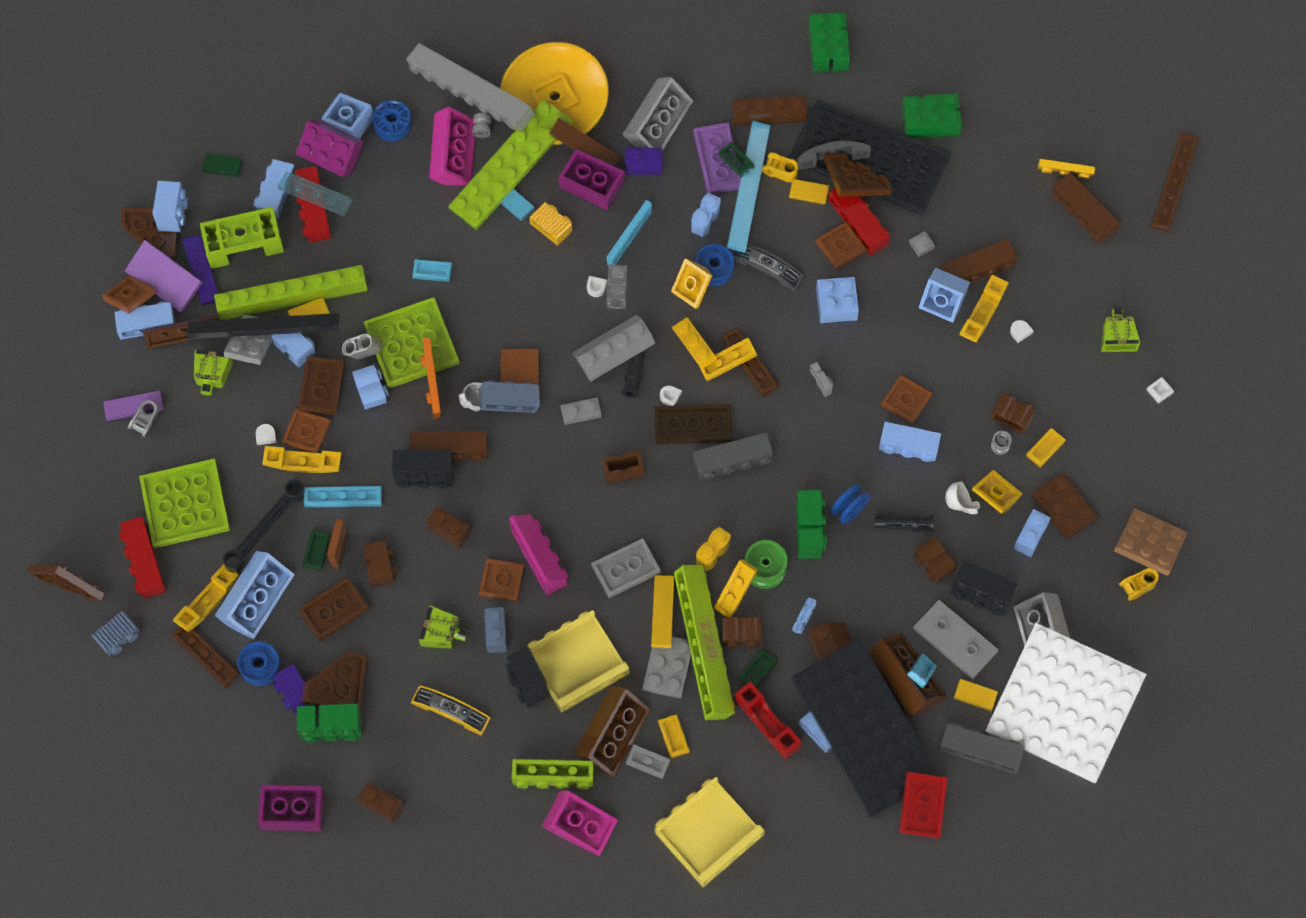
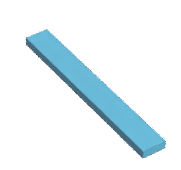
[727,121,770,253]

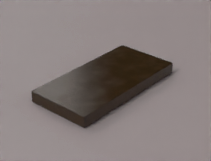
[655,405,732,444]

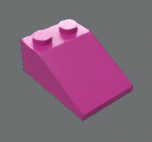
[542,791,618,856]

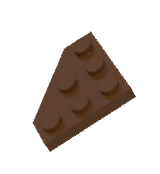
[823,153,892,196]
[121,207,178,260]
[27,564,104,601]
[302,652,367,712]

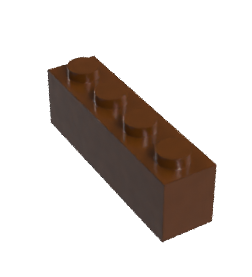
[732,95,807,126]
[1052,173,1120,244]
[939,239,1017,284]
[409,431,488,462]

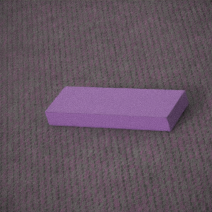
[103,390,164,421]

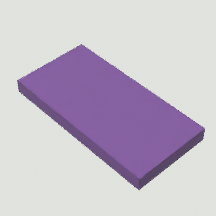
[693,122,741,194]
[125,240,203,313]

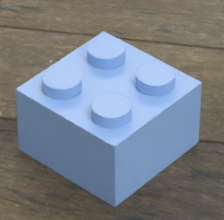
[321,93,373,139]
[152,181,188,232]
[919,268,970,323]
[816,277,859,323]

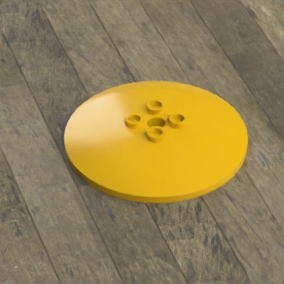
[500,42,609,145]

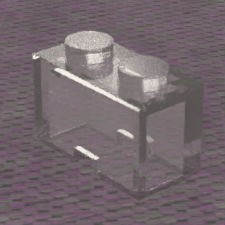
[607,265,628,309]

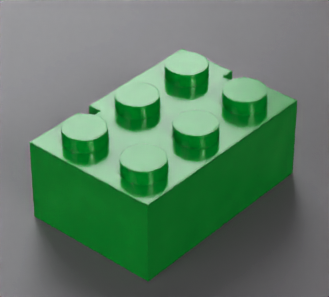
[808,12,850,72]
[902,93,962,139]
[796,490,827,559]
[297,704,362,743]

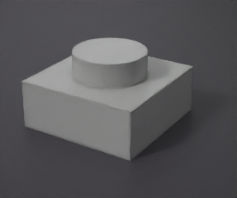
[909,231,935,257]

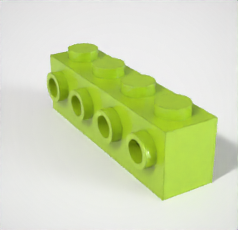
[512,759,594,790]

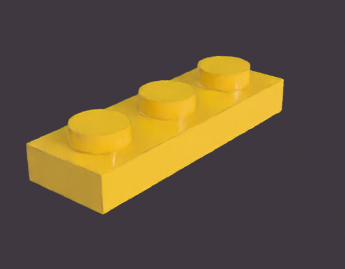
[1038,159,1095,179]
[672,317,717,370]
[700,338,758,381]
[714,559,758,618]

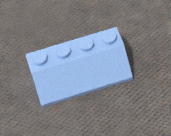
[215,551,295,640]

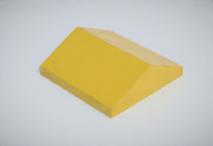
[671,258,712,309]
[972,470,1023,514]

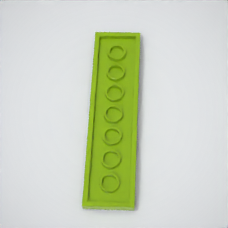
[448,99,572,230]

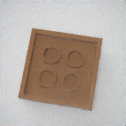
[1114,508,1188,576]

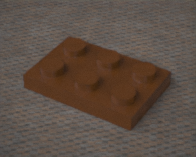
[298,356,345,415]
[1031,472,1098,540]
[298,577,369,642]

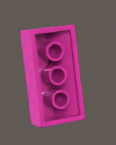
[429,107,475,186]
[509,514,568,596]

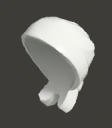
[459,382,482,411]
[945,482,980,514]

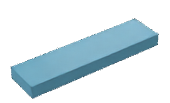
[607,200,652,268]
[304,486,382,507]

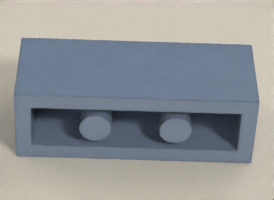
[479,380,540,413]

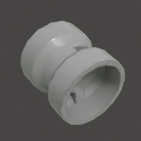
[472,113,491,138]
[991,431,1012,455]

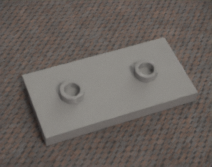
[913,600,999,680]

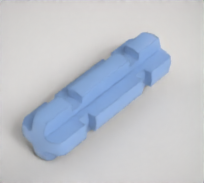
[792,597,817,634]

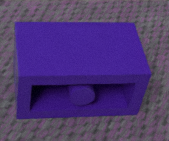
[625,148,662,175]
[272,664,309,714]

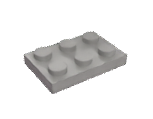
[224,314,273,365]
[591,538,661,598]
[643,637,691,699]

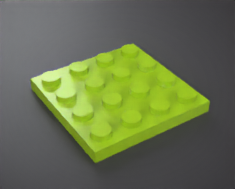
[363,297,460,389]
[139,458,230,549]

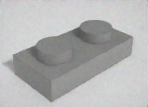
[560,398,602,425]
[626,745,671,779]

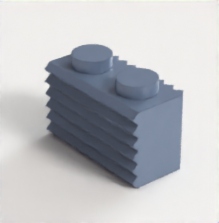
[484,607,507,653]
[92,611,140,657]

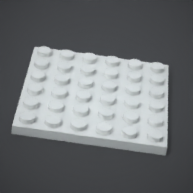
[985,623,1146,784]

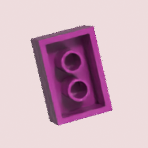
[296,119,364,177]
[558,149,625,211]
[258,785,324,832]

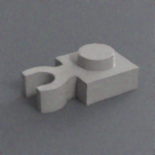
[809,362,834,397]

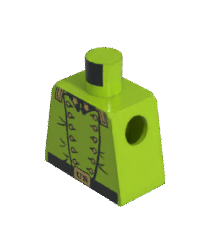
[1101,308,1140,352]
[194,349,233,396]
[419,605,468,649]

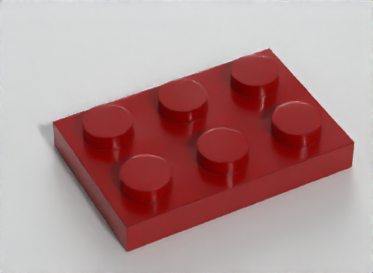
[899,772,947,838]

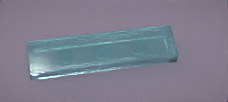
[278,171,353,216]

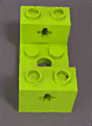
[200,207,284,269]

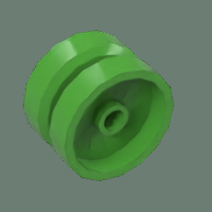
[745,540,787,589]

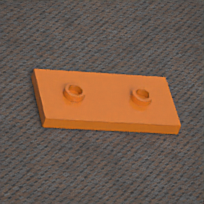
[421,338,441,420]

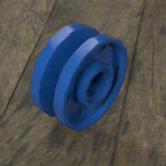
[373,100,411,141]
[695,244,734,286]
[830,483,871,525]
[237,641,281,686]

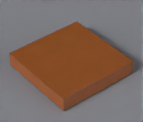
[815,222,867,270]
[102,275,156,314]
[501,349,539,385]
[880,374,933,425]
[282,409,332,453]
[327,519,348,569]
[479,558,525,603]

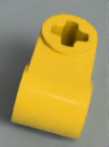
[762,153,798,183]
[1119,568,1159,601]

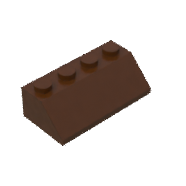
[807,622,852,661]
[868,633,947,717]
[574,686,651,778]

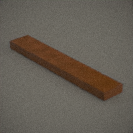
[1151,132,1199,233]

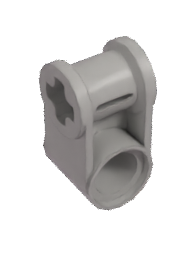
[128,400,159,437]

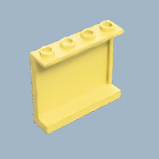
[527,610,629,713]
[655,777,764,887]

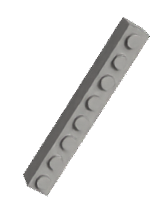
[406,43,534,132]

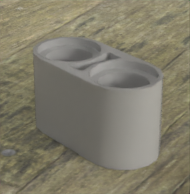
[342,334,382,360]

